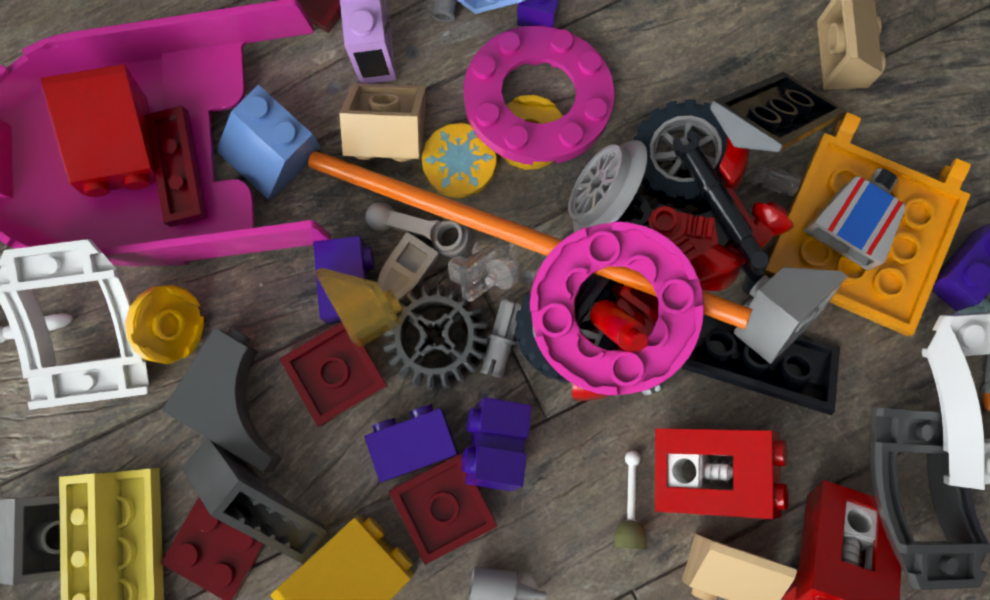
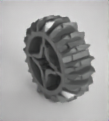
[382,284,489,390]

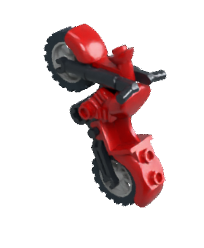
[515,99,794,401]

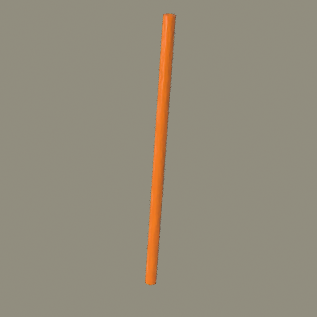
[308,150,753,330]

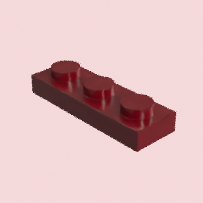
[145,105,207,227]

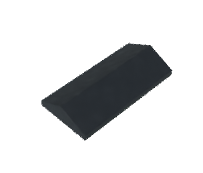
[710,72,847,152]
[681,315,840,415]

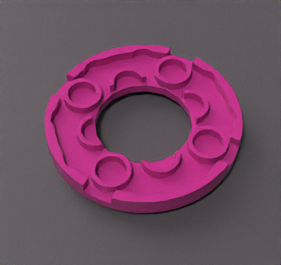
[464,26,615,165]
[530,222,704,395]

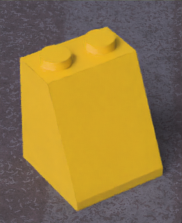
[270,515,415,600]

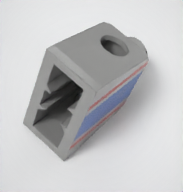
[803,168,906,271]

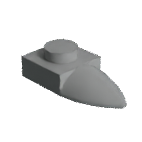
[376,232,440,307]

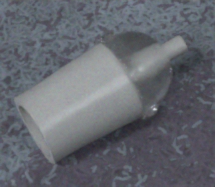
[468,566,546,600]

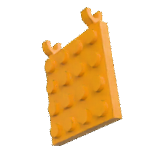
[764,112,971,336]

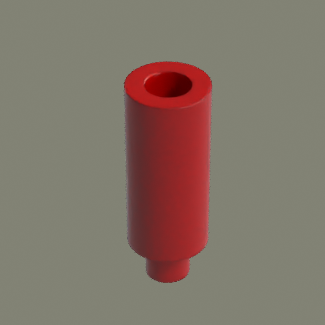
[590,300,648,352]

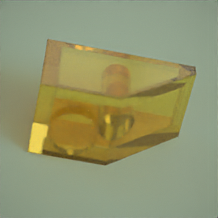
[314,268,403,347]

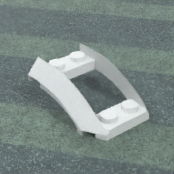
[0,239,151,410]
[922,312,990,490]

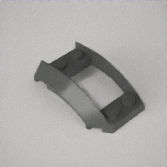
[870,407,990,590]

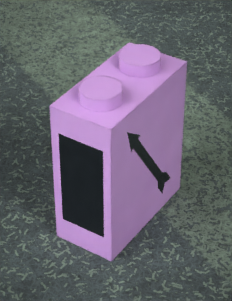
[340,0,397,84]

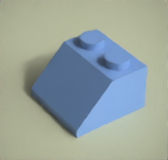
[216,84,322,201]

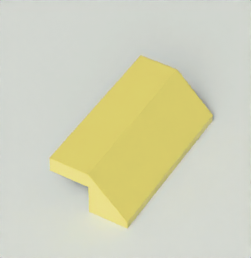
[59,468,164,600]

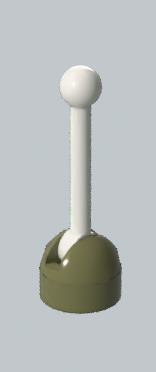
[614,450,647,550]

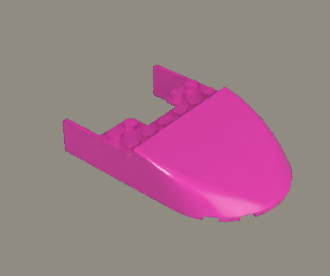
[0,0,331,267]

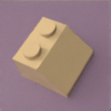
[817,0,886,90]
[339,83,426,162]
[682,534,797,600]

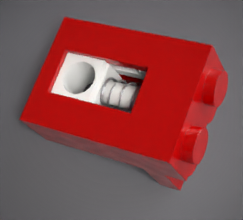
[655,428,788,519]
[782,480,904,600]

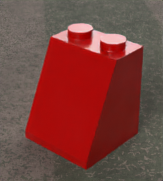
[41,64,157,197]

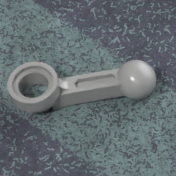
[365,201,472,258]

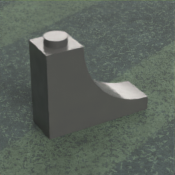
[162,327,282,472]
[182,438,329,564]

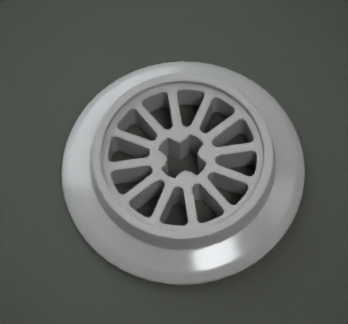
[568,140,647,233]

